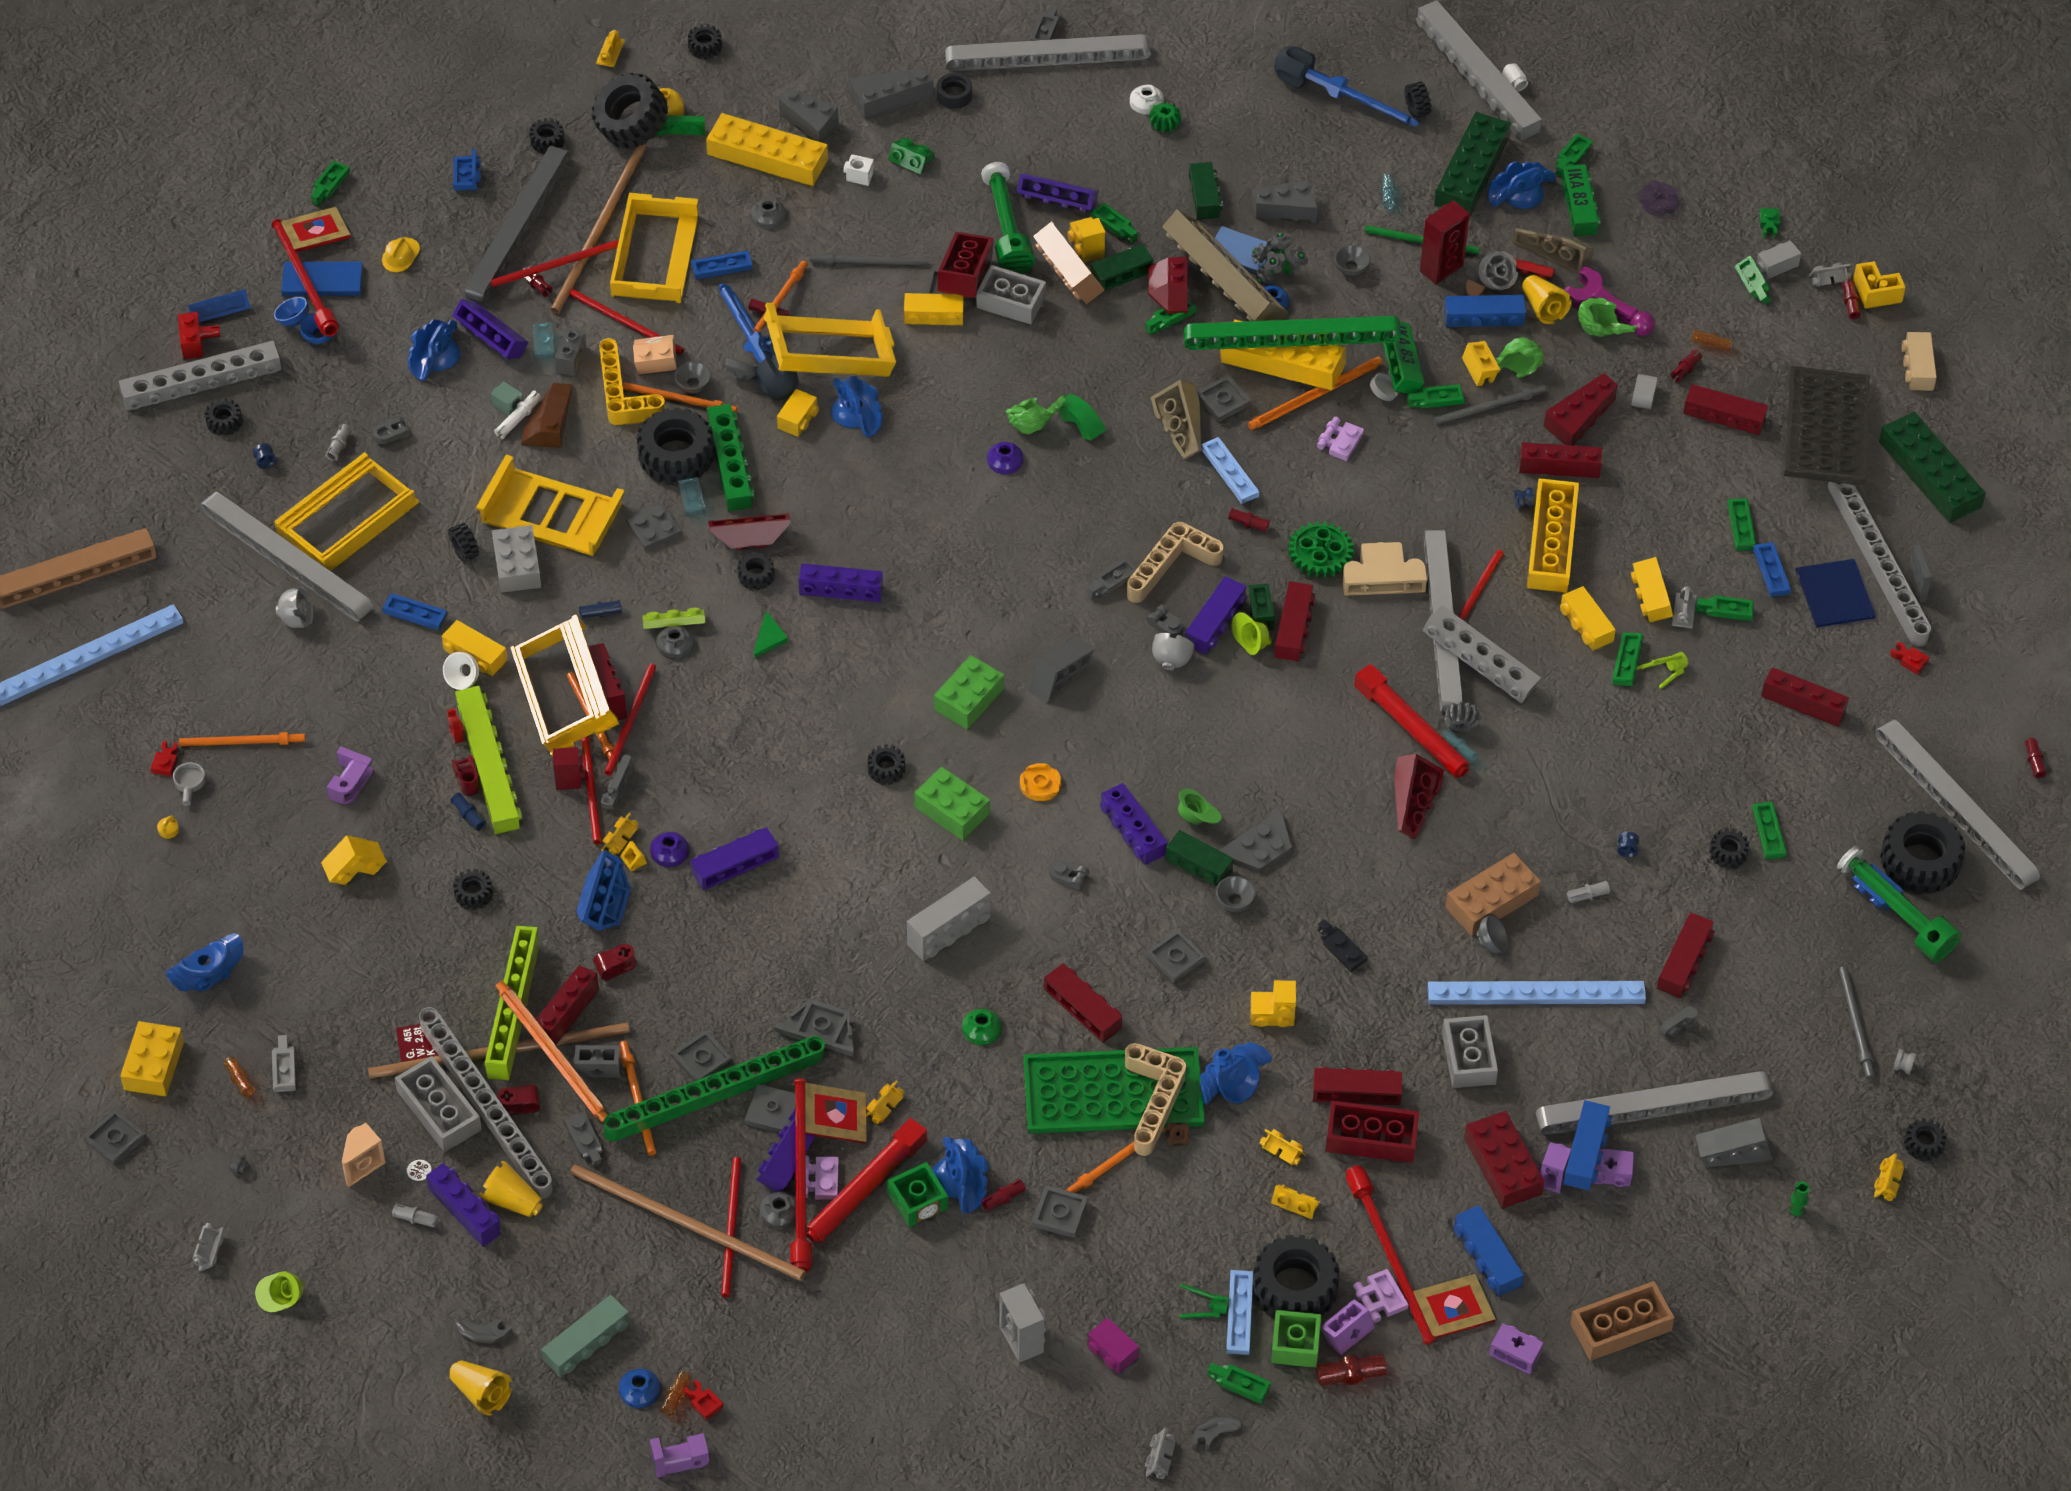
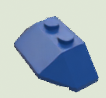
[576,850,631,931]

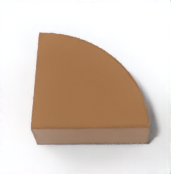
[1466,279,1486,296]

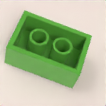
[934,655,1004,730]
[914,766,990,840]

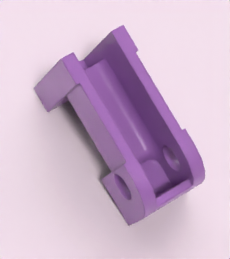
[327,747,374,805]
[650,1433,709,1478]

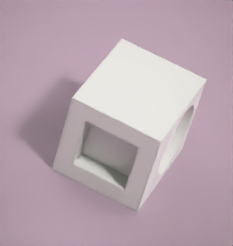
[844,155,874,186]

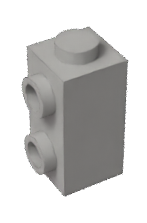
[1756,240,1801,280]

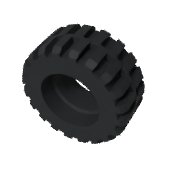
[592,73,668,149]
[637,408,714,484]
[1880,811,1966,894]
[1253,1235,1340,1318]

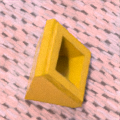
[620,841,647,871]

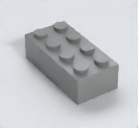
[907,876,991,961]
[395,1056,482,1153]

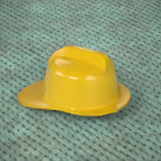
[382,237,420,273]

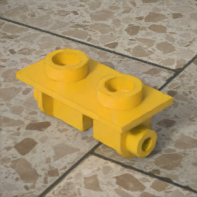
[596,30,625,67]
[601,812,638,856]
[866,1080,904,1124]
[1259,1129,1306,1166]
[1874,1153,1904,1201]
[1271,1184,1320,1220]

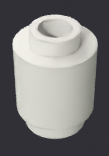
[1502,63,1528,92]

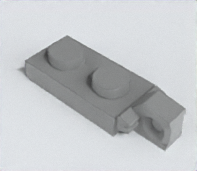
[272,1035,296,1092]

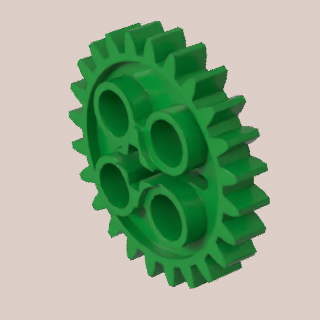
[1288,521,1354,578]

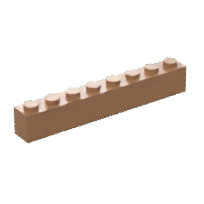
[0,528,157,609]

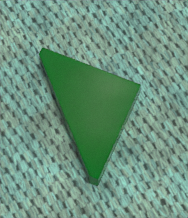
[753,612,788,658]

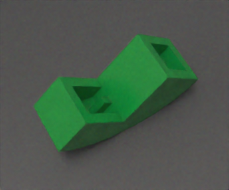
[1058,394,1106,440]

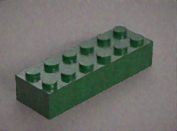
[1434,112,1511,217]
[1879,411,1986,523]

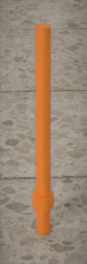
[753,260,808,333]
[622,382,738,414]
[566,672,619,769]
[179,732,306,747]
[619,1041,656,1156]
[1065,1128,1167,1193]

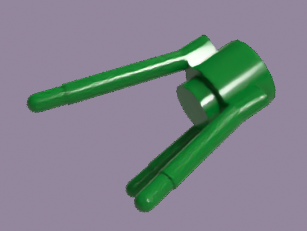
[1179,1283,1229,1319]

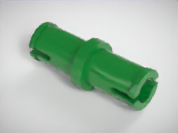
[1790,1181,1810,1216]

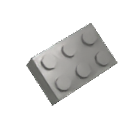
[977,265,1046,325]
[492,525,541,593]
[1442,1015,1498,1088]
[999,1283,1046,1363]

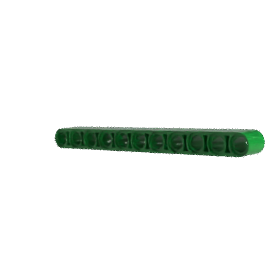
[1184,316,1401,350]
[604,1036,825,1141]

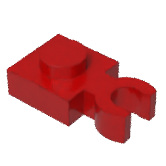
[1890,642,1930,675]
[447,708,465,744]
[150,740,179,776]
[684,1380,724,1421]

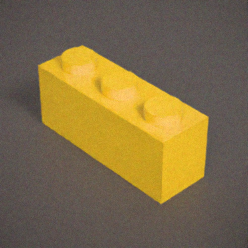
[904,293,964,325]
[1631,557,1673,623]
[1560,586,1616,651]
[442,620,508,676]

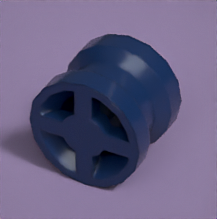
[252,443,276,469]
[1514,488,1535,510]
[1617,832,1639,858]

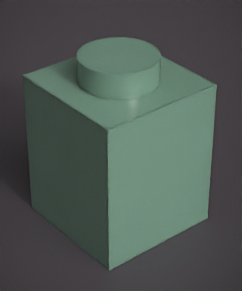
[491,381,523,416]

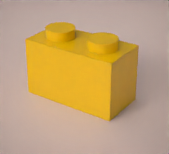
[777,389,819,437]

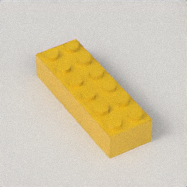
[706,113,828,186]
[1220,319,1346,390]
[1527,478,1579,593]

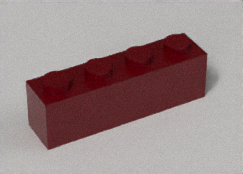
[1683,384,1769,435]
[1519,442,1602,478]
[1274,581,1316,662]
[1761,667,1850,727]
[1657,912,1715,998]
[1044,963,1122,1043]
[536,965,599,1046]
[1313,1067,1402,1106]

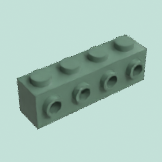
[541,1295,630,1378]

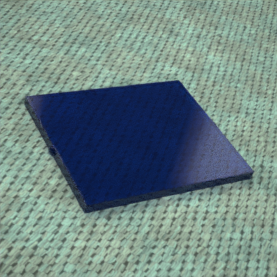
[1795,559,1876,628]

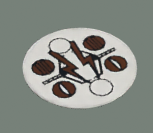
[407,1160,431,1181]

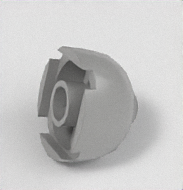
[1478,251,1518,290]
[276,587,313,628]
[1152,633,1194,670]

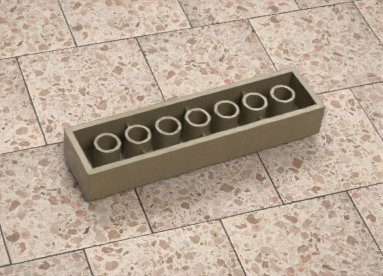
[1162,209,1288,321]

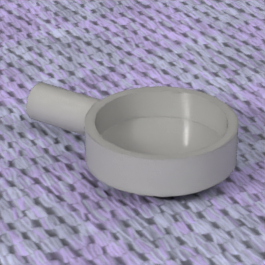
[1370,370,1399,401]
[173,762,206,806]

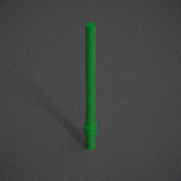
[1365,225,1480,255]

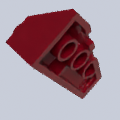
[1394,753,1444,839]

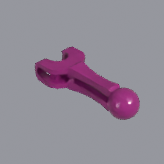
[1564,267,1655,336]

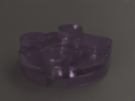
[1639,180,1678,216]

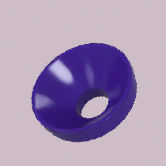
[987,442,1023,474]
[650,832,689,867]

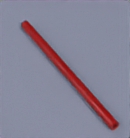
[490,240,619,288]
[569,289,684,355]
[1458,550,1504,621]
[604,664,657,776]
[581,736,602,844]
[721,1157,741,1298]

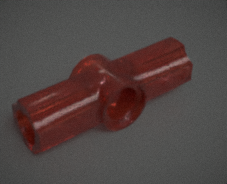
[1316,1355,1387,1386]

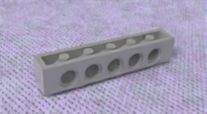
[1422,605,1541,703]

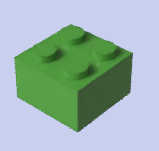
[1271,1310,1321,1368]

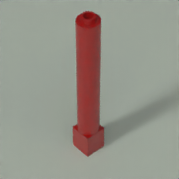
[1354,664,1470,778]
[806,1117,927,1243]

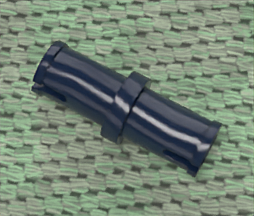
[579,600,622,619]
[450,793,487,831]

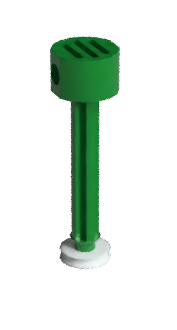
[981,162,1035,274]
[1837,845,1962,963]

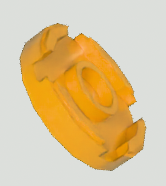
[1020,763,1061,801]

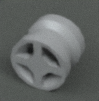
[1893,1049,1916,1075]

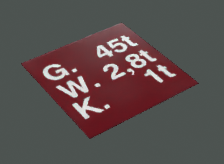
[396,1024,440,1062]

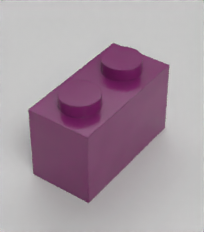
[1087,1317,1139,1374]

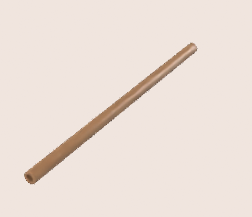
[550,144,646,314]
[368,1022,630,1079]
[570,1164,806,1281]

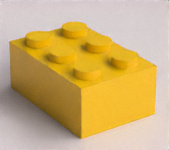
[120,1021,184,1097]

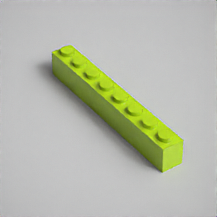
[455,686,522,835]
[485,926,540,1080]

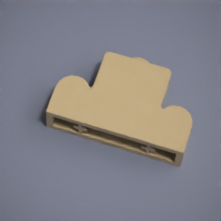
[1343,542,1427,596]

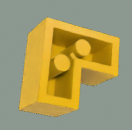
[1067,217,1105,263]
[1853,261,1906,309]
[321,835,387,885]
[1250,980,1296,1027]

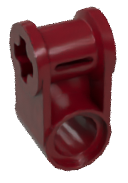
[451,755,480,796]
[593,944,636,980]
[497,1084,541,1116]

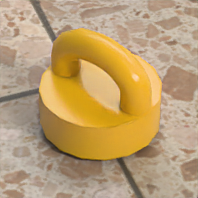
[157,815,179,839]

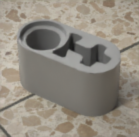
[1631,374,1658,410]

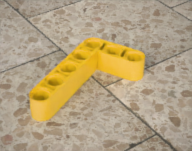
[599,338,665,425]

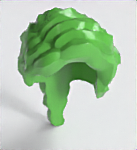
[1578,298,1637,337]
[1488,337,1544,378]
[1006,395,1066,435]

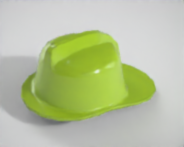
[1231,612,1272,655]
[255,1271,306,1312]

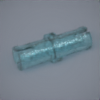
[1380,174,1396,209]
[1441,729,1479,764]

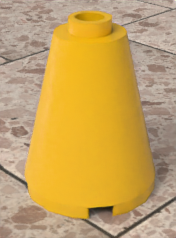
[1522,275,1571,324]
[479,1161,543,1217]
[449,1360,512,1416]

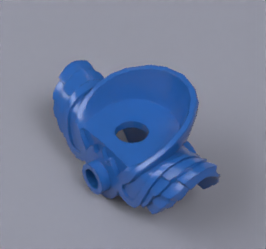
[1488,161,1556,209]
[408,319,461,381]
[830,376,882,437]
[165,933,244,992]
[1200,1042,1272,1105]
[932,1136,989,1214]

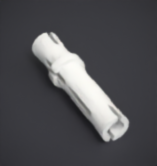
[494,391,542,439]

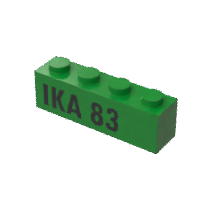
[1561,164,1600,236]
[1383,321,1424,395]

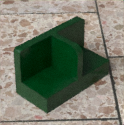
[1248,583,1274,630]

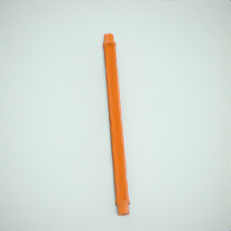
[1248,356,1383,430]
[495,980,608,1123]

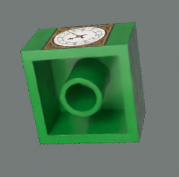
[887,1162,948,1228]

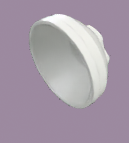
[1130,85,1164,115]
[443,652,479,690]

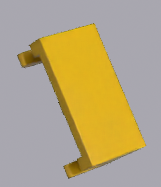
[1462,341,1501,386]

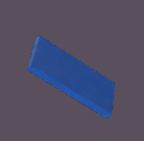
[281,261,363,296]

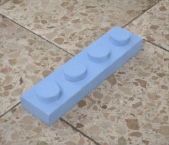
[1201,437,1259,504]
[1226,1270,1253,1355]

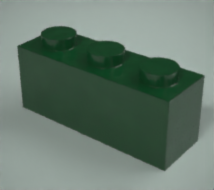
[1189,162,1223,220]
[1091,244,1154,292]
[1165,830,1234,886]

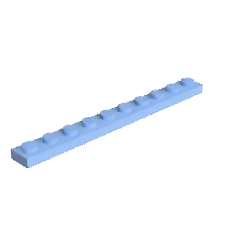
[0,604,183,706]
[1427,981,1646,1005]

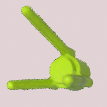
[1637,652,1688,689]

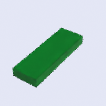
[1727,498,1756,551]
[1612,632,1644,686]
[1751,802,1787,860]

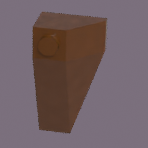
[521,383,573,448]

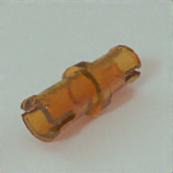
[1691,329,1732,351]
[223,1056,255,1097]
[660,1371,691,1417]

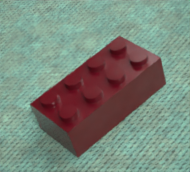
[1420,200,1470,285]
[937,232,993,297]
[1325,1101,1419,1163]
[1464,1110,1544,1209]

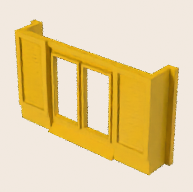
[476,455,625,556]

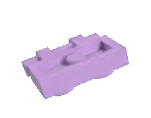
[1316,417,1364,461]
[806,1156,839,1200]
[1353,1269,1408,1323]

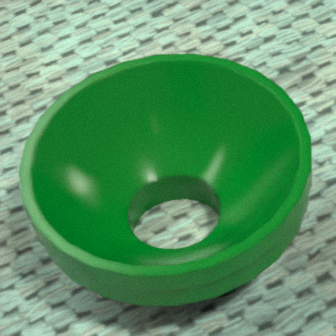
[962,1008,1002,1045]

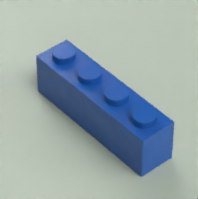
[1444,295,1526,327]
[1563,1100,1613,1191]
[1453,1205,1524,1297]

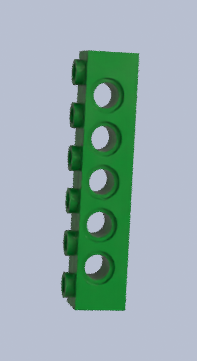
[707,404,755,512]

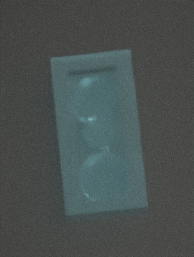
[533,323,555,359]
[678,477,706,517]

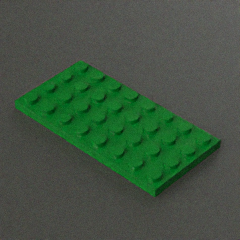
[1023,1047,1204,1134]

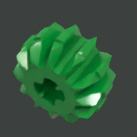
[1149,101,1181,133]

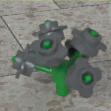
[1251,232,1308,287]

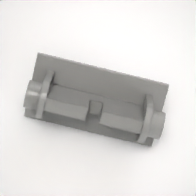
[1809,262,1852,287]
[1672,586,1697,629]
[192,1223,225,1272]
[1145,1428,1176,1479]

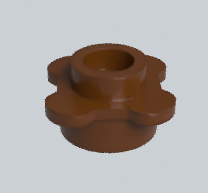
[1167,1122,1189,1145]

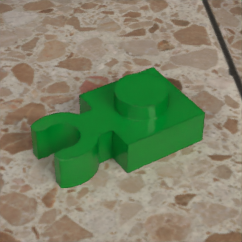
[1759,208,1780,238]

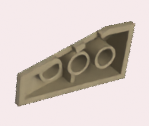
[1513,228,1594,275]
[1151,380,1201,459]

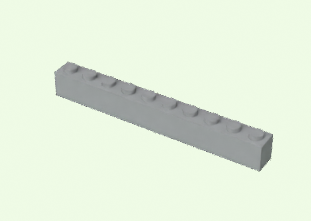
[1416,0,1542,141]

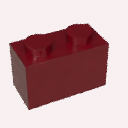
[553,747,585,790]

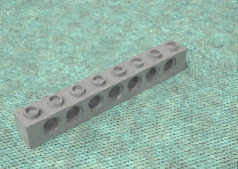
[118,341,281,411]

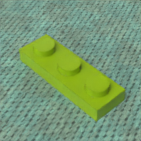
[642,607,705,629]

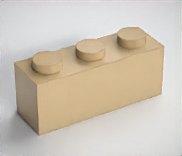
[1902,332,1936,391]

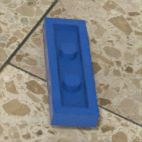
[691,250,753,280]
[188,289,251,323]
[1753,542,1791,597]
[382,593,448,631]

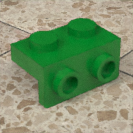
[888,138,936,174]

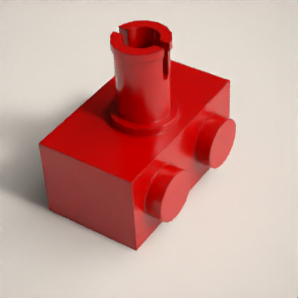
[178,312,221,360]

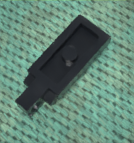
[1317,919,1368,972]

